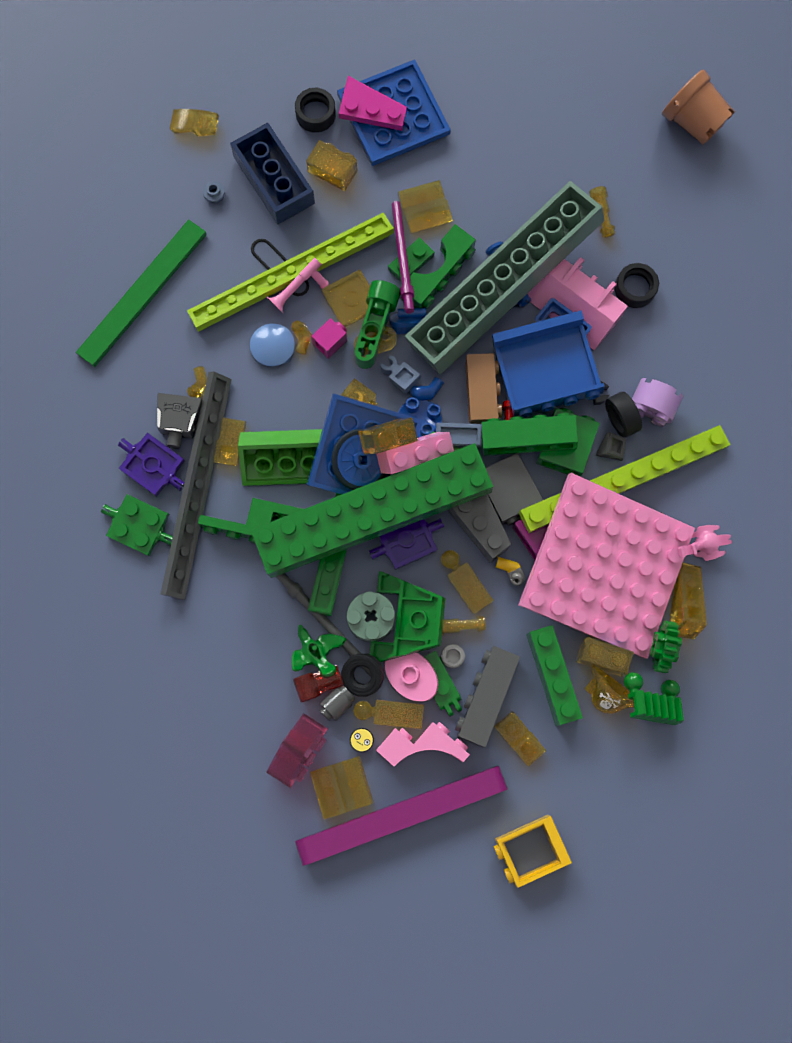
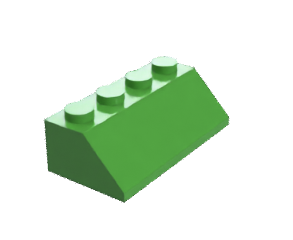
[238,429,322,486]

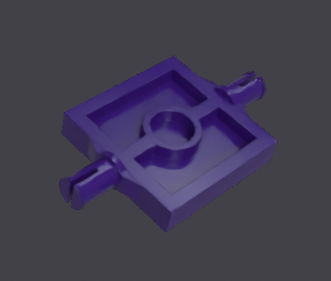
[118,433,185,497]
[369,518,444,570]

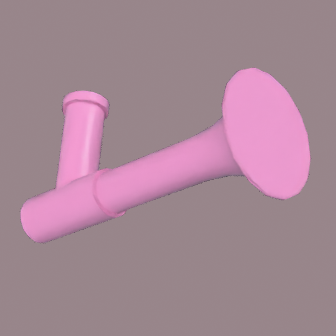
[267,258,329,314]

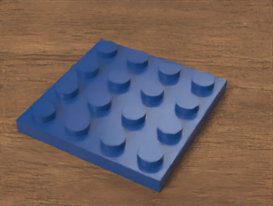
[337,59,451,166]
[307,393,422,494]

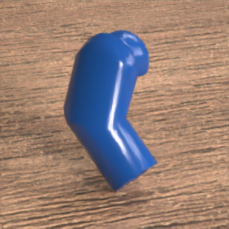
[411,377,444,401]

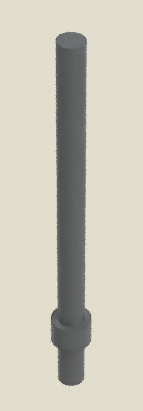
[276,573,371,677]

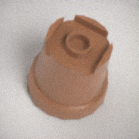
[662,69,736,145]

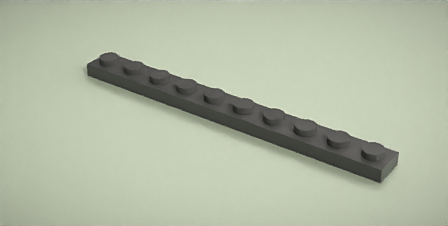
[160,371,232,600]

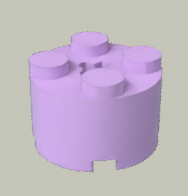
[632,378,683,427]

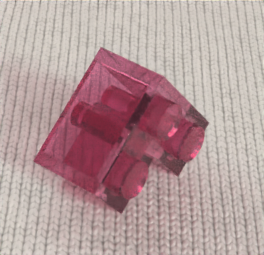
[266,713,328,788]

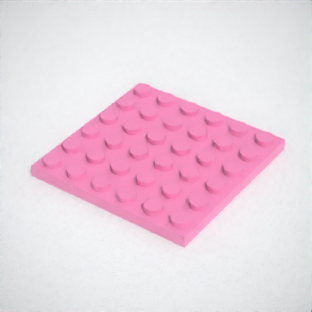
[518,473,695,659]

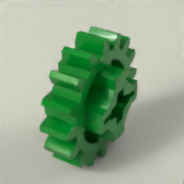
[650,620,682,674]

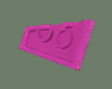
[339,76,407,131]

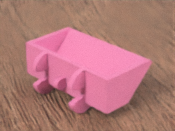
[527,257,628,350]

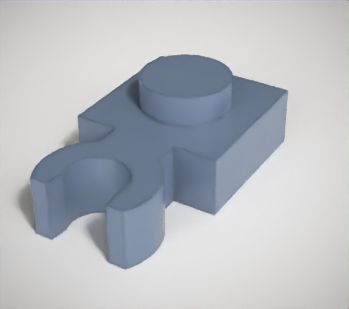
[380,355,421,394]

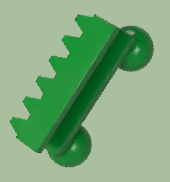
[624,672,684,725]

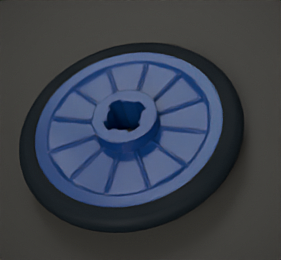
[331,429,387,490]

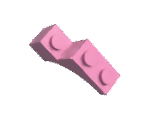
[376,722,470,767]

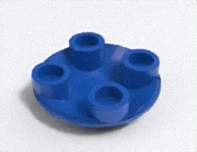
[398,397,442,438]

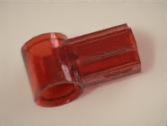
[293,665,344,702]

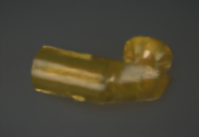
[291,320,312,355]

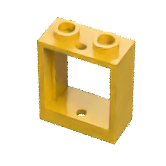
[493,815,572,888]

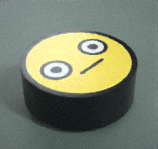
[350,728,374,752]

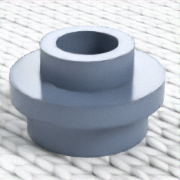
[203,181,225,203]

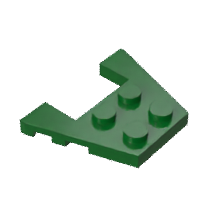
[369,571,446,662]

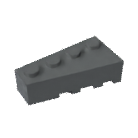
[447,494,511,563]

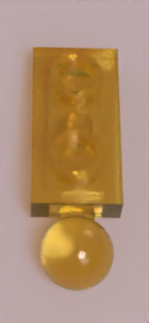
[441,550,494,614]
[353,700,424,729]

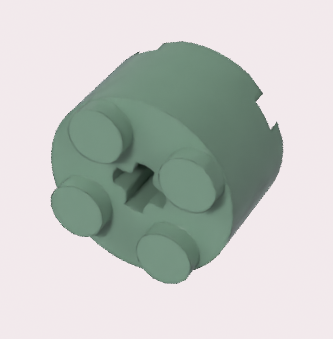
[347,592,395,642]

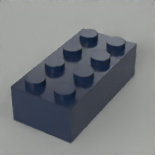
[230,122,315,225]

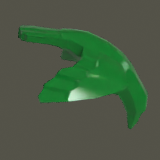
[291,625,346,677]

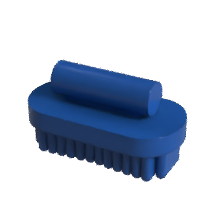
[390,308,428,334]

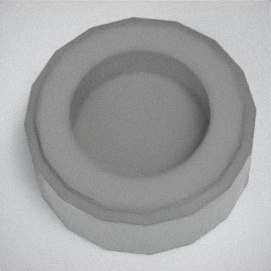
[441,644,465,669]

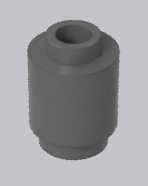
[319,685,355,721]

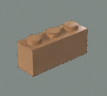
[465,353,502,424]

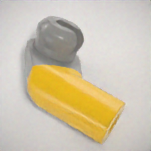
[495,557,525,586]

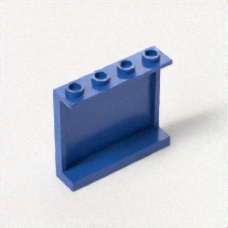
[492,311,605,418]

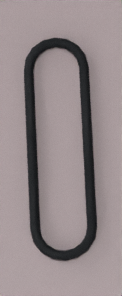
[251,239,310,296]

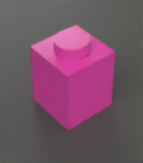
[311,318,347,359]

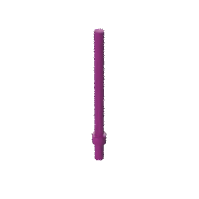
[392,201,414,314]

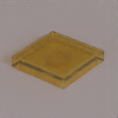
[321,269,370,327]

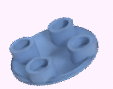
[250,324,295,366]

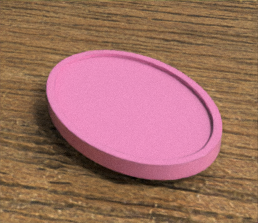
[385,653,438,702]

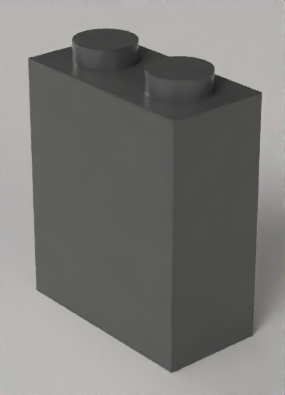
[486,453,543,526]

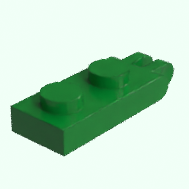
[425,651,462,717]

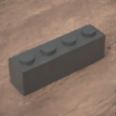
[455,646,520,748]

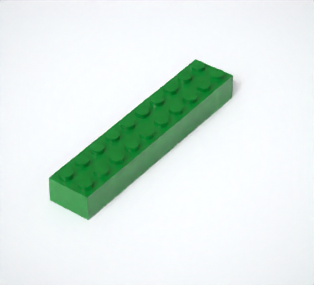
[251,443,493,578]

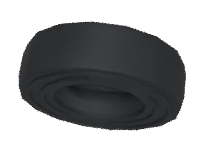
[341,654,384,697]

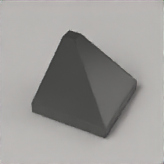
[596,432,626,461]

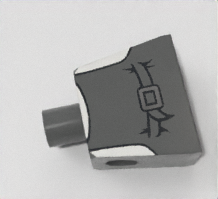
[157,393,202,449]

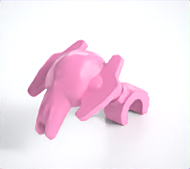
[678,525,732,561]

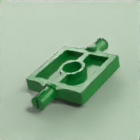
[101,494,173,556]

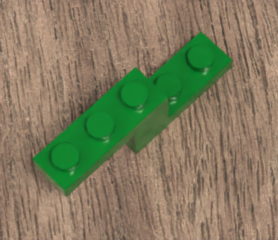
[198,498,303,544]

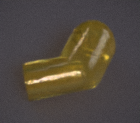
[187,366,207,398]

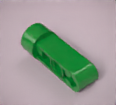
[355,280,401,369]

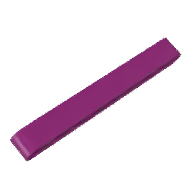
[295,766,508,866]

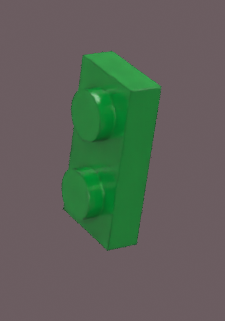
[388,237,435,282]

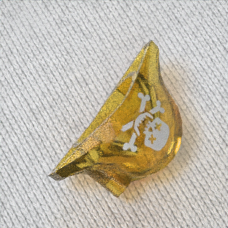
[585,665,634,714]

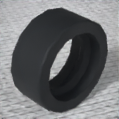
[295,87,336,133]
[614,263,660,308]
[605,392,642,438]

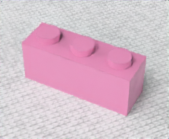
[375,432,454,474]

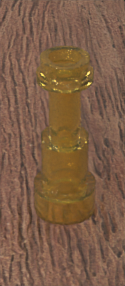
[589,186,615,238]
[442,615,486,636]

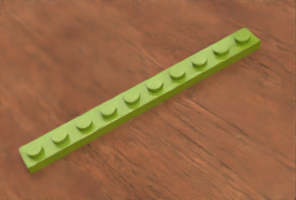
[187,213,394,332]
[518,425,731,533]

